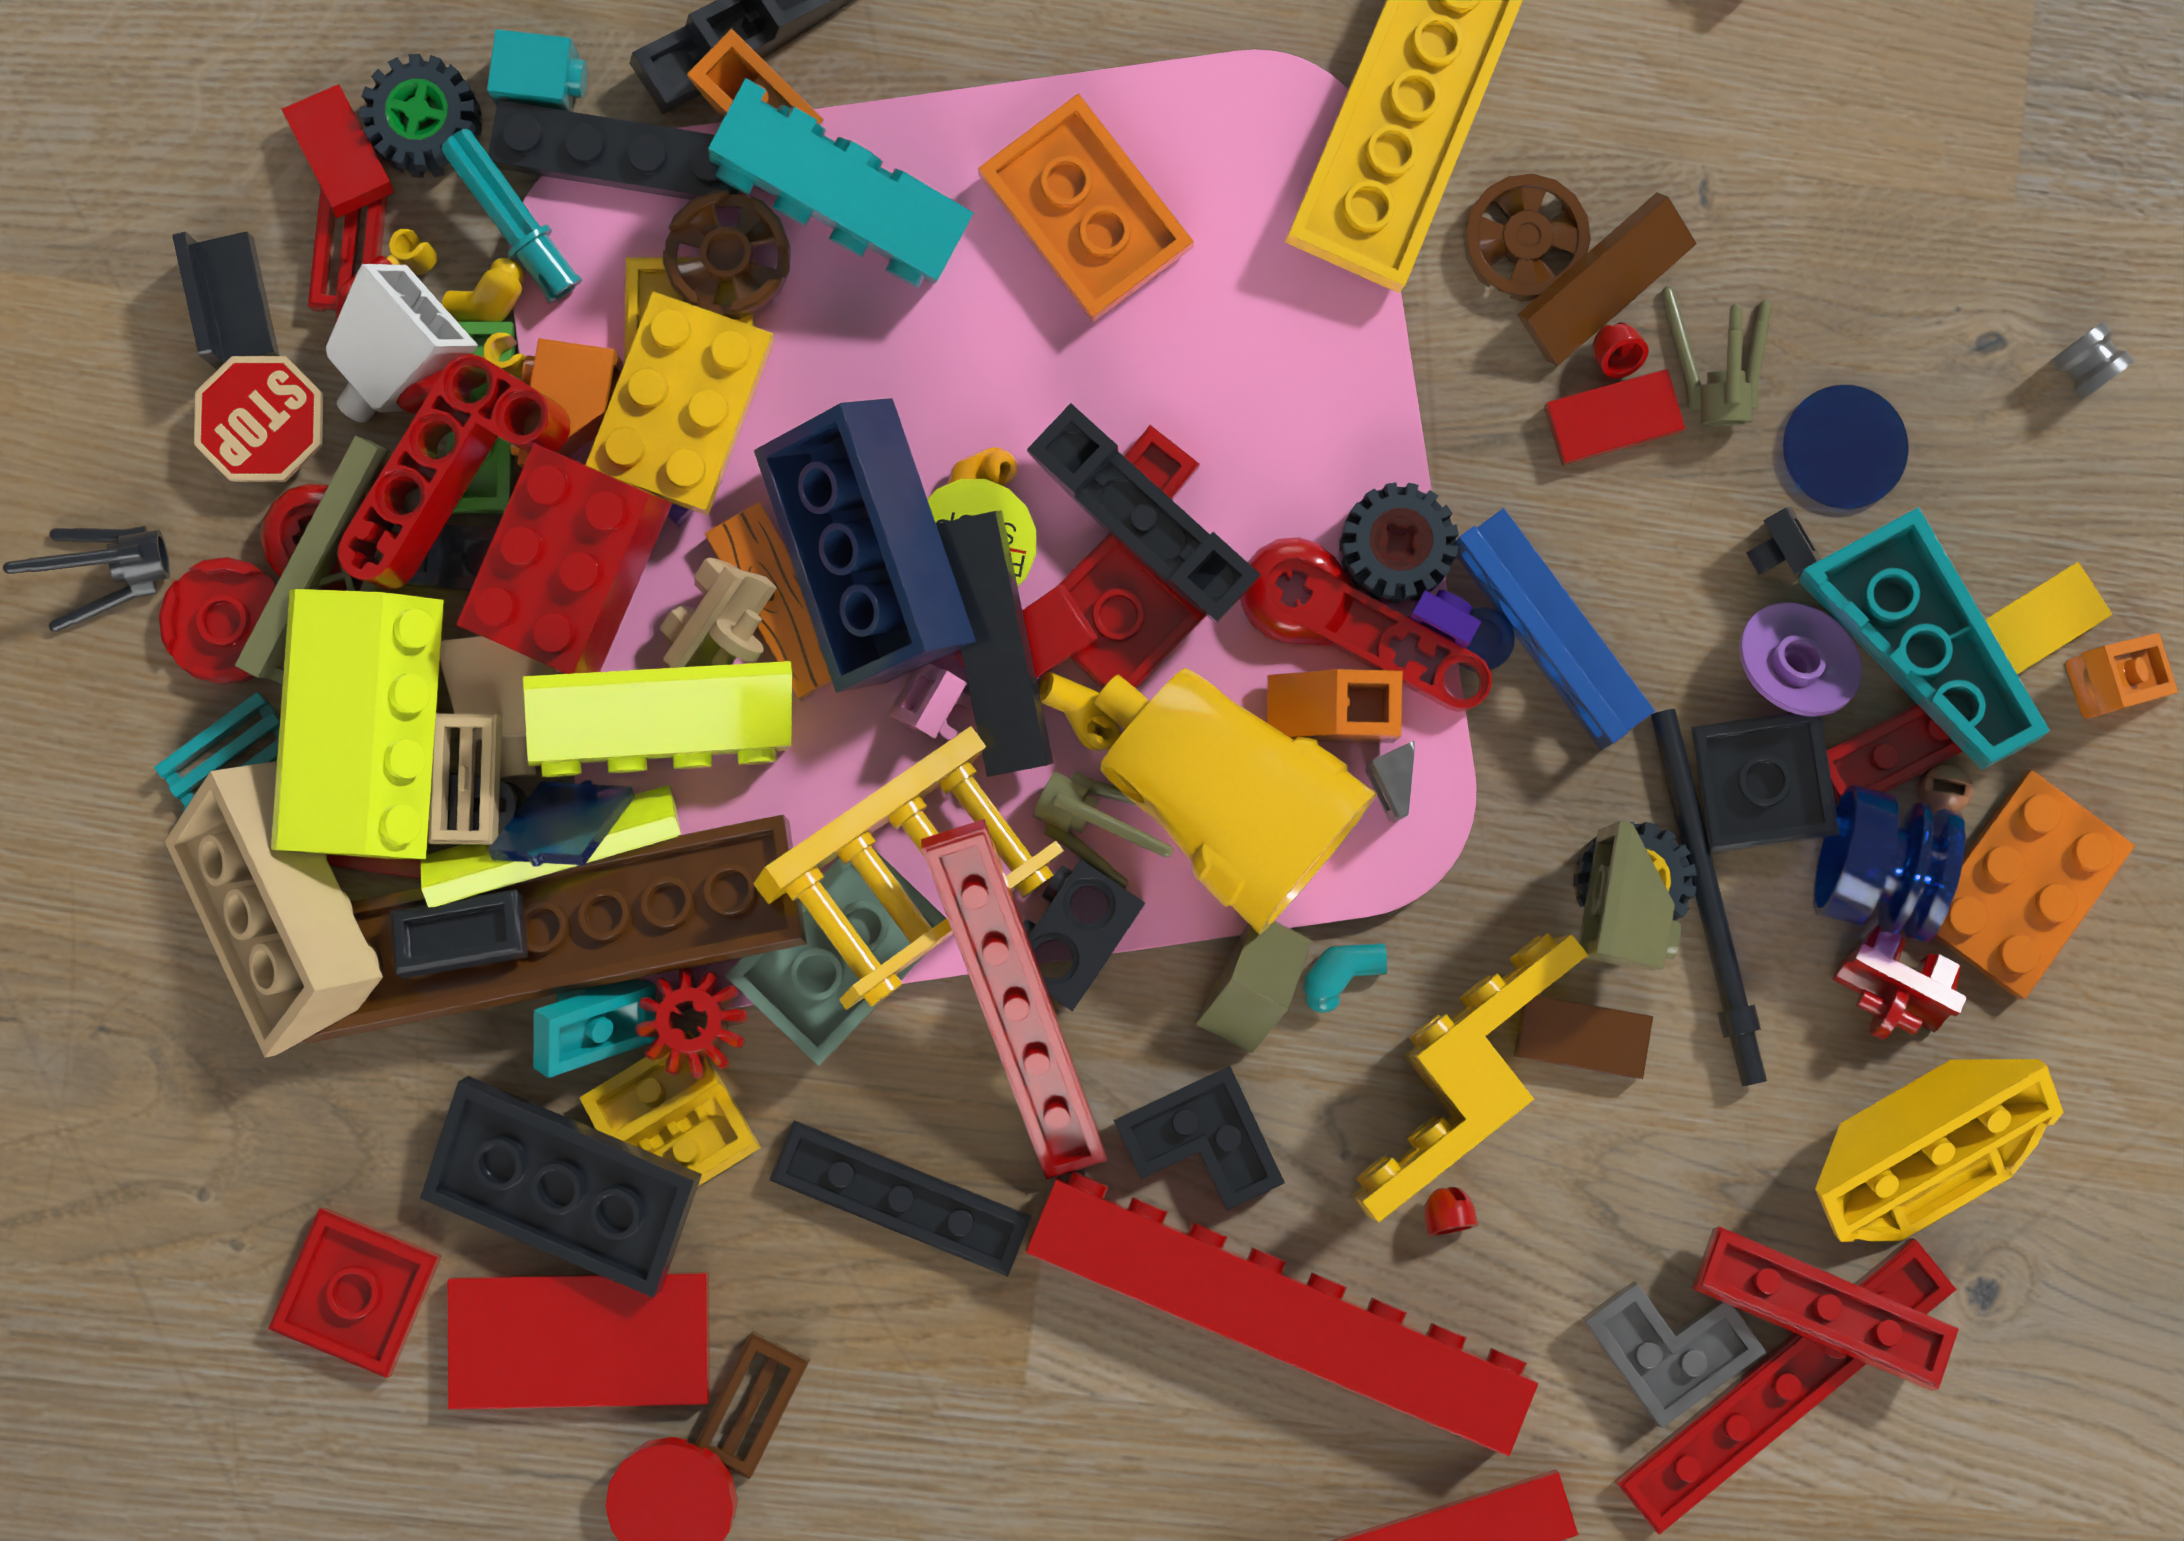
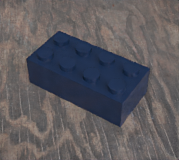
[754,398,976,693]

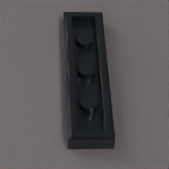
[936,510,1054,777]
[769,1120,1032,1277]

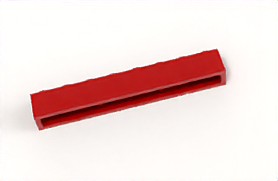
[1026,1172,1539,1457]

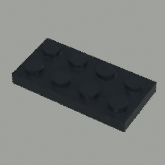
[420,1076,702,1298]

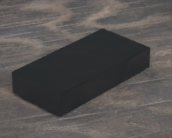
[391,889,528,979]

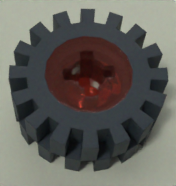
[1339,482,1459,603]

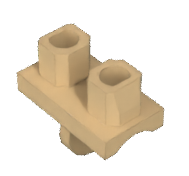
[659,557,777,668]

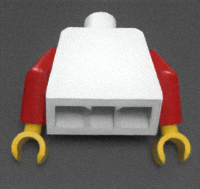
[326,229,526,423]

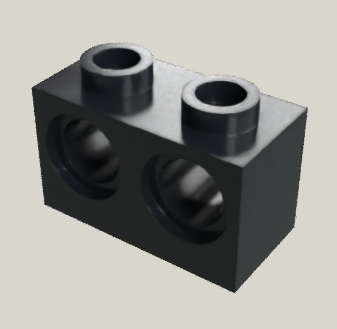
[1023,859,1145,1012]

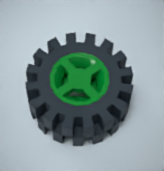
[360,54,482,178]

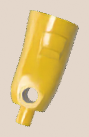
[1094,667,1377,934]

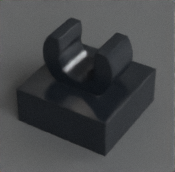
[1746,507,1822,576]

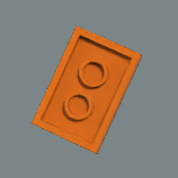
[978,93,1194,323]
[1915,770,2136,999]

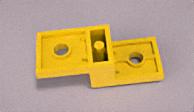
[1351,933,1588,1223]

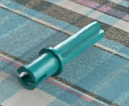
[442,129,582,304]

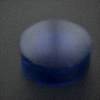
[1459,607,1515,672]

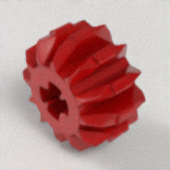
[636,968,748,1079]

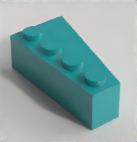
[708,78,974,288]
[1798,507,2050,770]

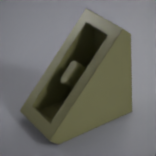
[1195,921,1312,1053]

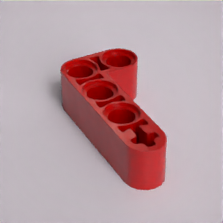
[338,354,570,589]

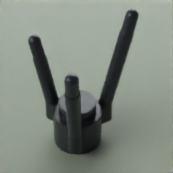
[3,526,170,632]

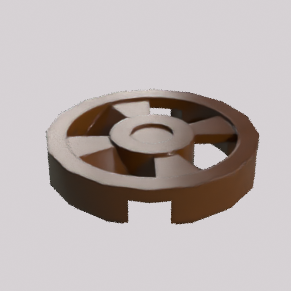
[1463,174,1591,301]
[663,190,791,319]

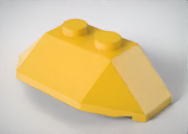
[1815,1059,2064,1242]

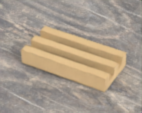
[428,714,502,845]

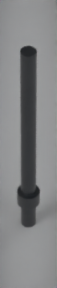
[1651,709,1767,1087]

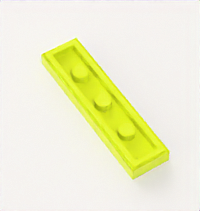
[421,785,681,907]

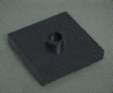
[1691,712,1840,854]

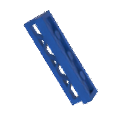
[1456,508,1655,750]

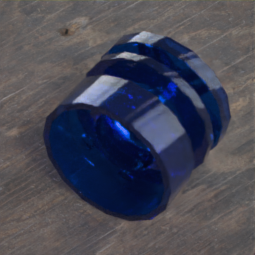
[1813,785,1966,942]

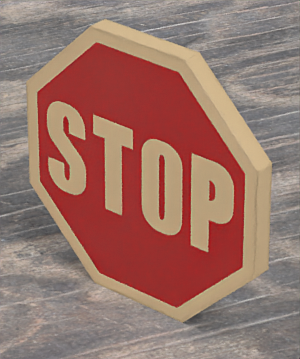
[194,356,323,482]

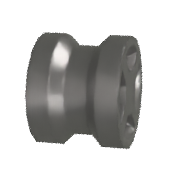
[2051,321,2135,400]

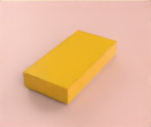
[1985,562,2113,674]

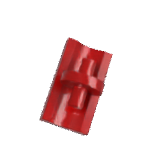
[1832,925,1967,1040]

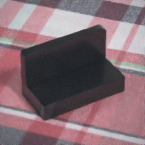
[172,231,280,370]

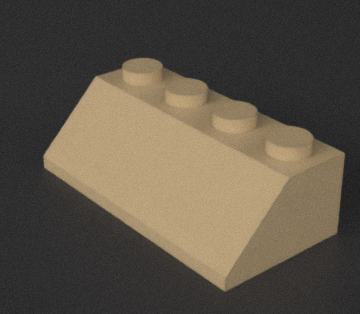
[164,761,383,1058]

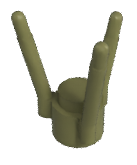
[1662,286,1772,426]
[1033,771,1173,889]

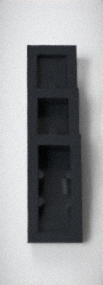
[629,0,852,114]

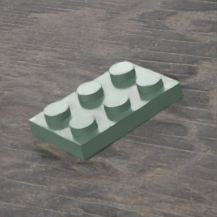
[725,848,946,1066]

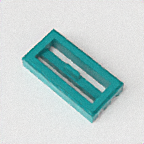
[154,692,280,810]

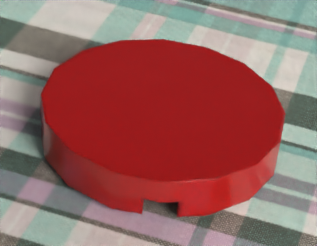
[158,557,277,685]
[605,1437,738,1541]

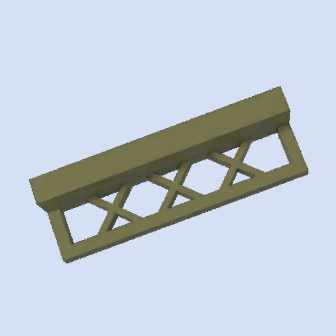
[235,435,421,685]

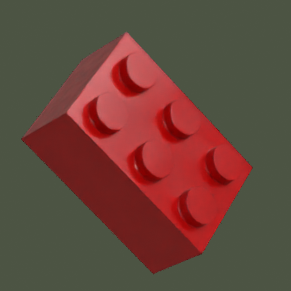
[456,443,672,674]

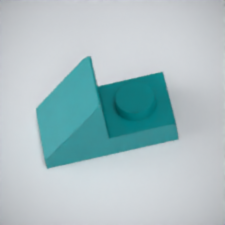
[533,979,656,1078]

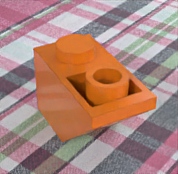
[511,338,624,469]
[1266,669,1403,743]

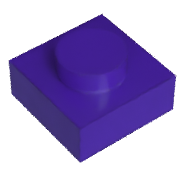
[1408,589,1482,648]

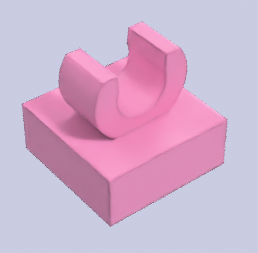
[889,664,973,740]

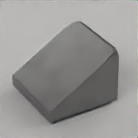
[1365,741,1415,823]

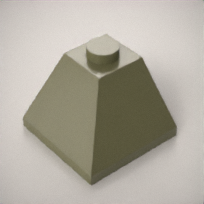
[1578,821,1681,971]

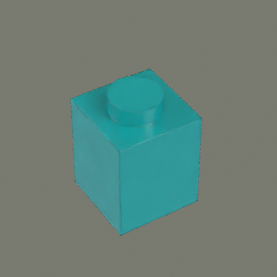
[487,29,588,112]

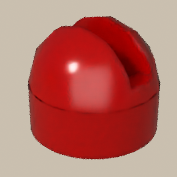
[1592,322,1649,378]
[1424,1187,1479,1236]

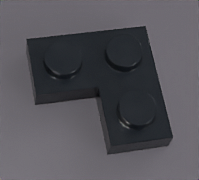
[1113,1065,1285,1211]

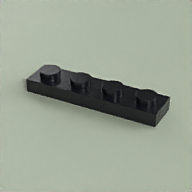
[488,100,742,200]

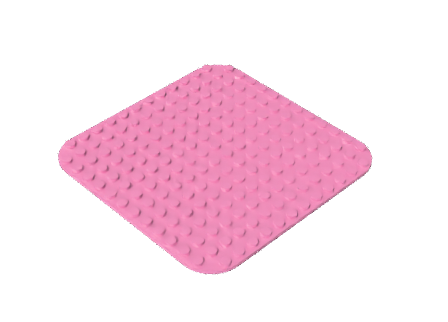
[508,49,1477,1009]

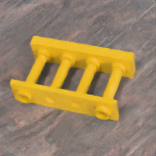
[753,726,1064,1010]

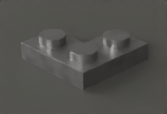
[1582,1281,1766,1428]

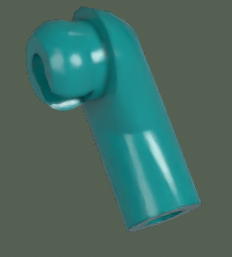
[1302,943,1387,1013]

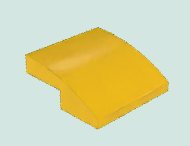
[579,1031,761,1186]

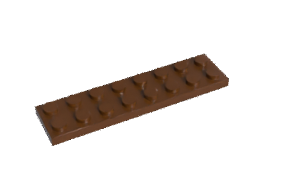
[303,814,807,1044]

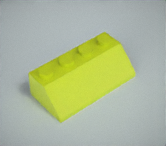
[271,589,444,859]
[523,661,792,777]

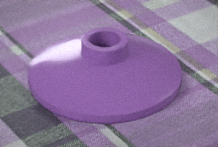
[1739,602,1862,716]

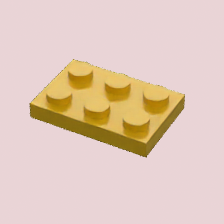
[586,291,775,516]

